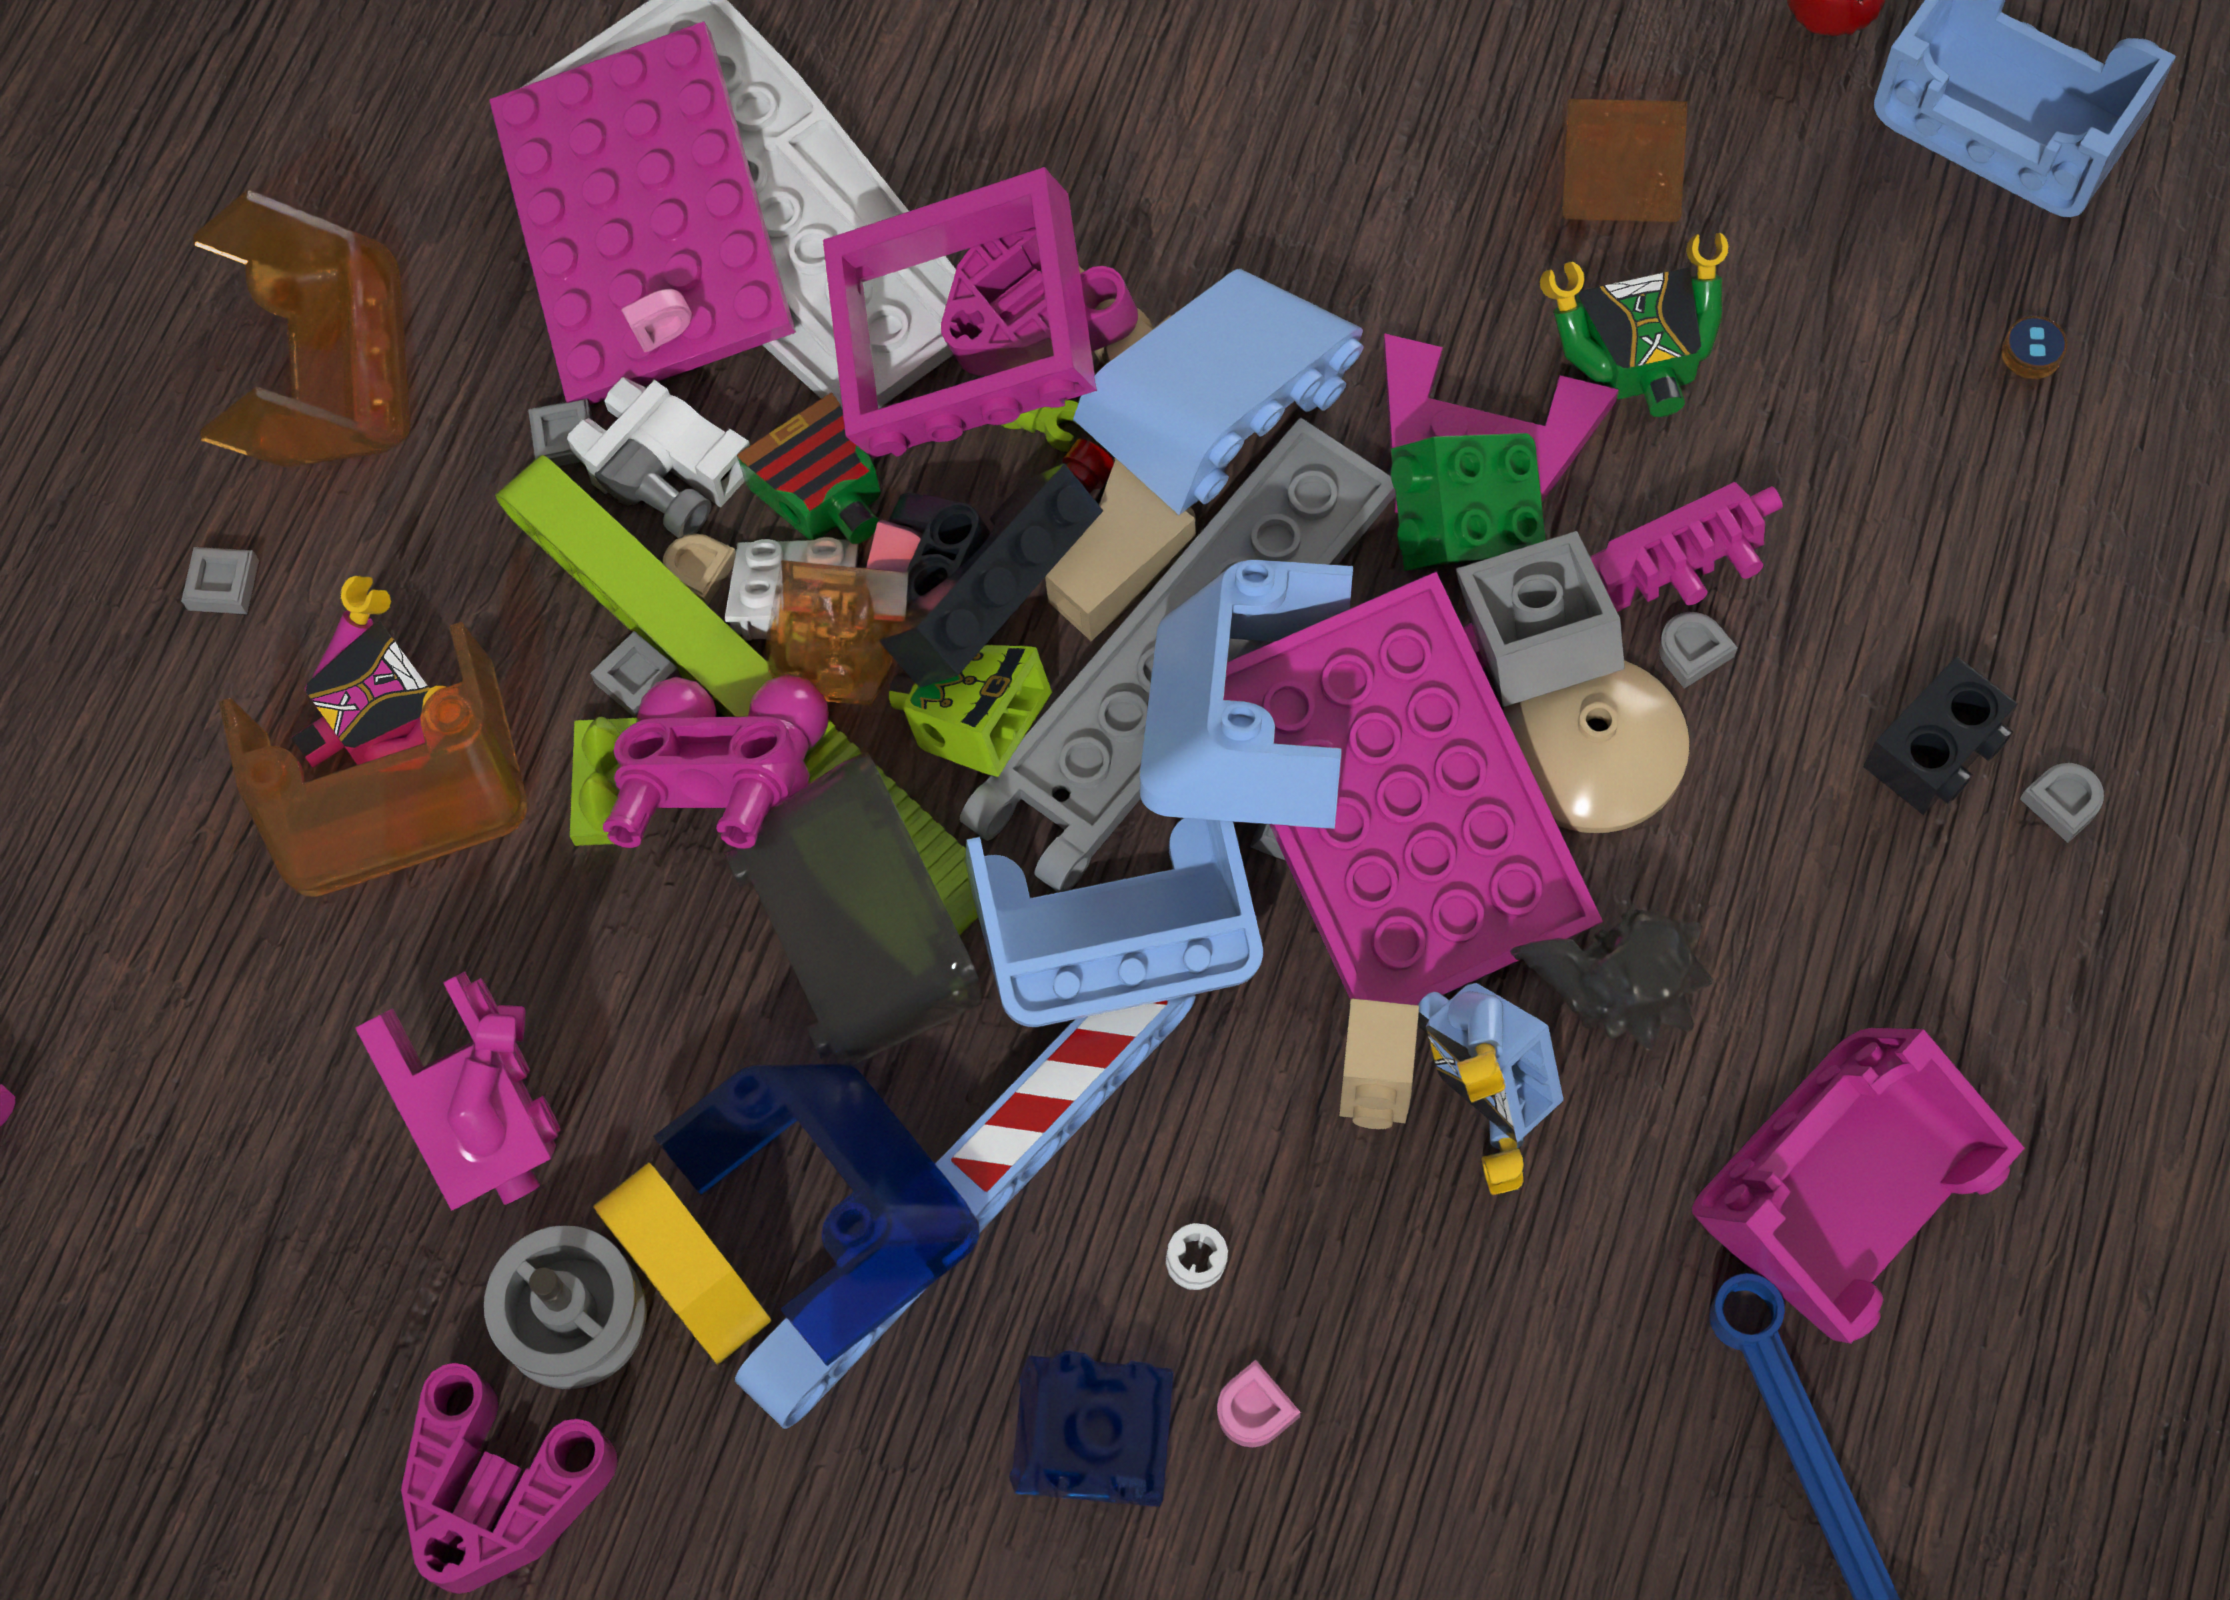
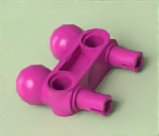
[603,675,829,849]

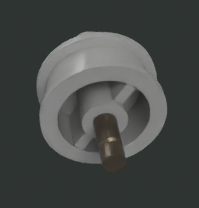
[484,1226,647,1389]

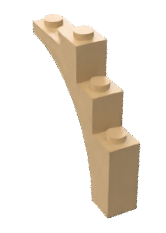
[1045,266,1196,641]

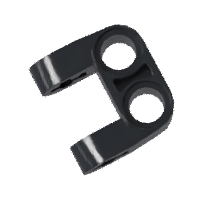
[852,493,991,626]

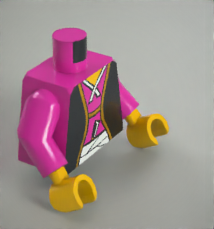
[291,576,471,773]

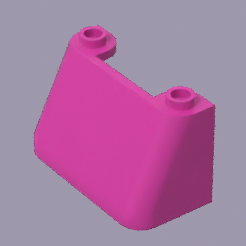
[1692,1028,2025,1344]

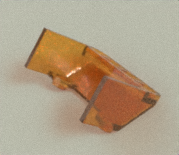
[193,189,410,467]
[219,622,528,897]

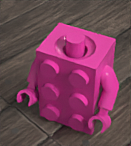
[355,971,561,1211]

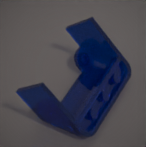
[653,1064,980,1366]

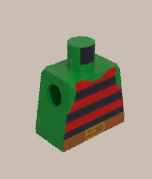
[737,392,881,544]

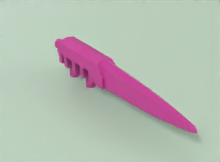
[1463,482,1783,668]

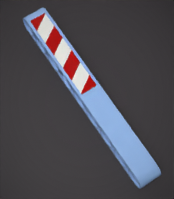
[735,995,1196,1429]

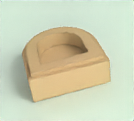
[663,534,736,606]

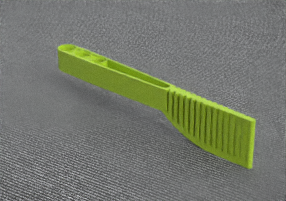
[495,455,978,978]

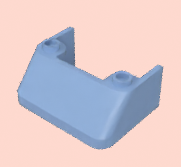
[1140,560,1353,829]

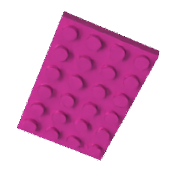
[489,21,796,405]
[1223,572,1603,1005]

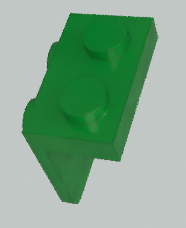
[1391,433,1546,571]

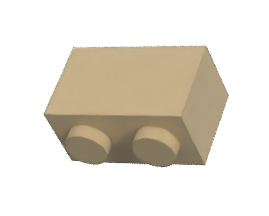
[1340,999,1419,1129]

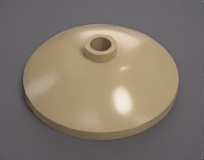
[1503,661,1689,833]

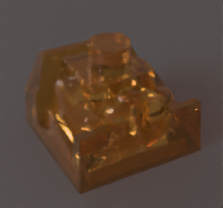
[766,560,908,705]

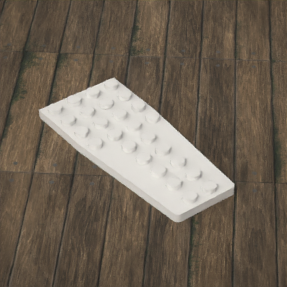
[521,0,976,409]

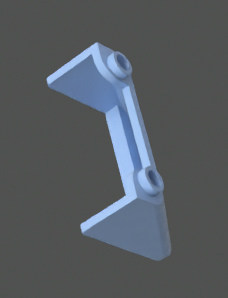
[965,818,1263,1027]

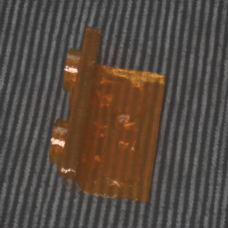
[1562,99,1688,222]

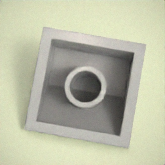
[1456,531,1625,707]

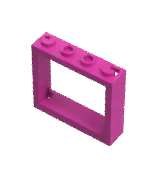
[823,167,1097,458]

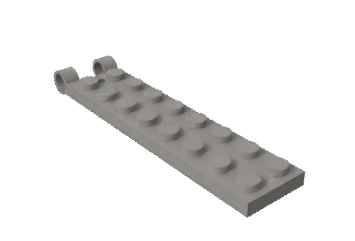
[960,417,1395,893]

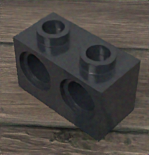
[1863,656,2018,815]

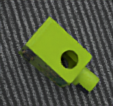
[889,645,1052,777]

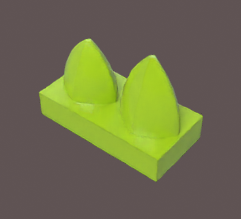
[570,716,638,846]

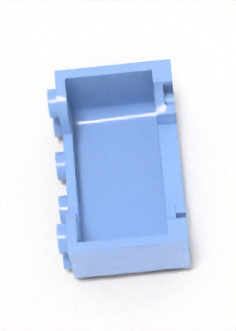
[1874,0,2176,217]

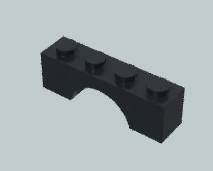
[879,464,1103,688]

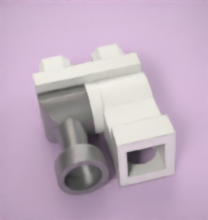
[567,377,750,538]

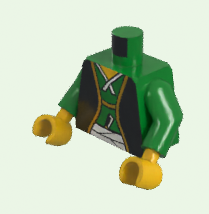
[1540,233,1729,417]

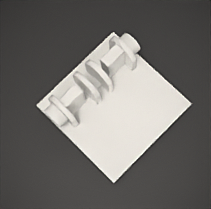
[725,537,859,641]

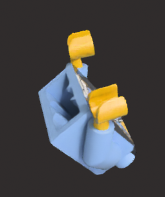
[1417,983,1564,1195]

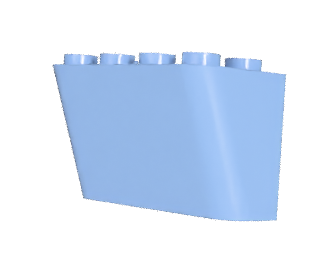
[1073,269,1364,515]

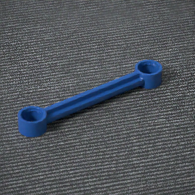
[1709,1274,1900,1600]

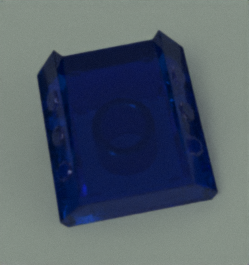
[1009,1350,1173,1507]

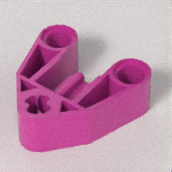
[941,228,1138,376]
[401,1363,618,1594]

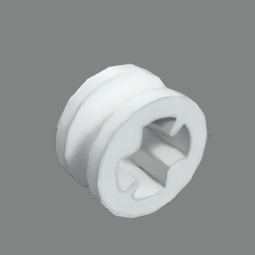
[1166,1223,1228,1290]

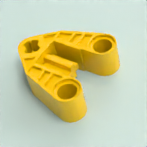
[593,1162,771,1365]

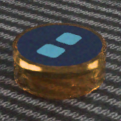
[2001,316,2068,379]

